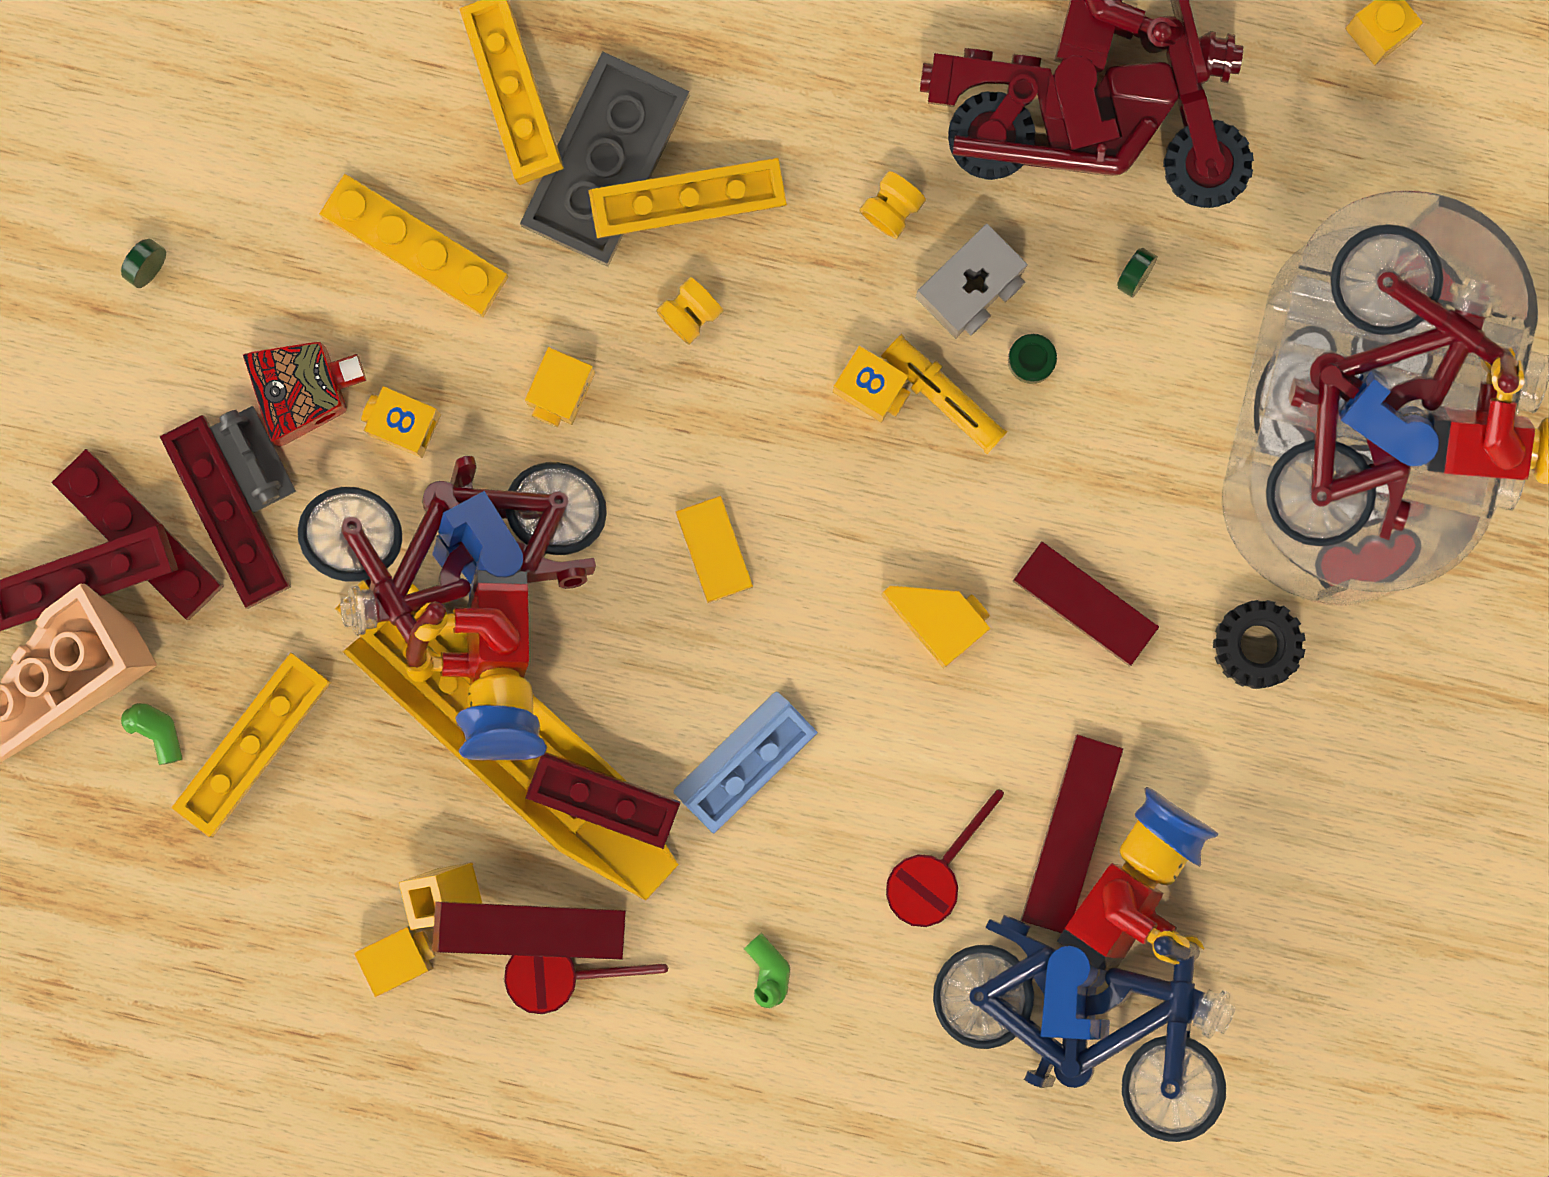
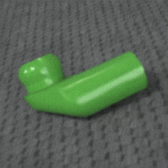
[121,703,183,765]
[744,933,790,1008]

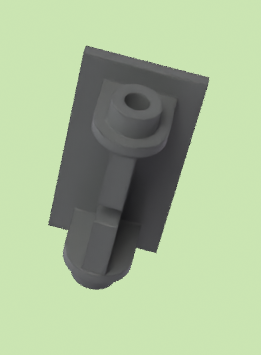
[210,406,296,513]

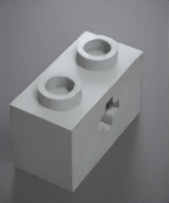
[916,224,1028,339]

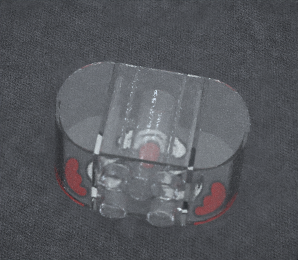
[1222,191,1549,605]

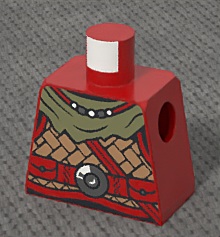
[243,342,367,447]

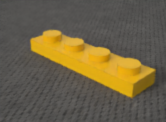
[459,0,564,185]
[588,158,787,238]
[319,174,508,317]
[171,652,332,837]

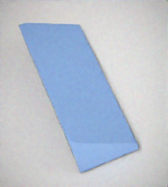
[674,692,818,834]

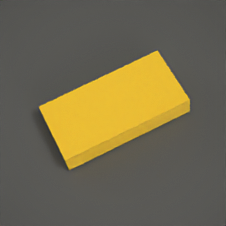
[675,496,753,603]

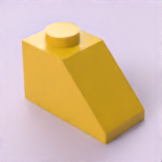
[881,586,991,669]

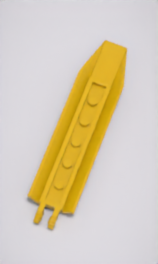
[335,581,679,901]

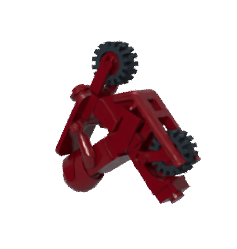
[920,0,1254,208]

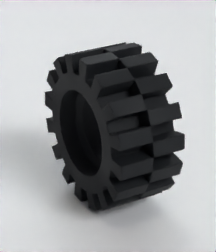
[1213,600,1306,689]

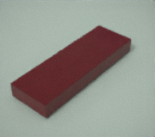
[1013,541,1159,667]
[525,752,680,849]

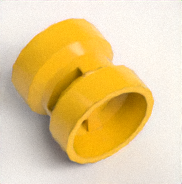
[859,171,926,239]
[656,277,724,345]

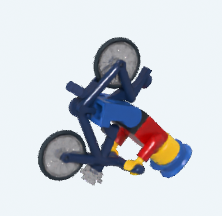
[933,787,1235,1142]

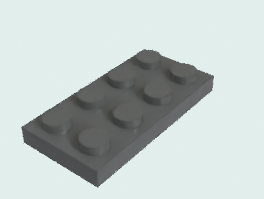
[520,51,690,267]

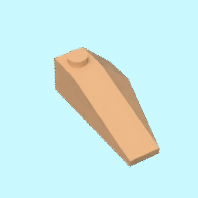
[0,584,157,763]

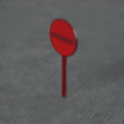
[886,789,1004,927]
[504,955,669,1015]

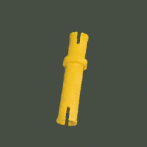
[881,334,1008,454]

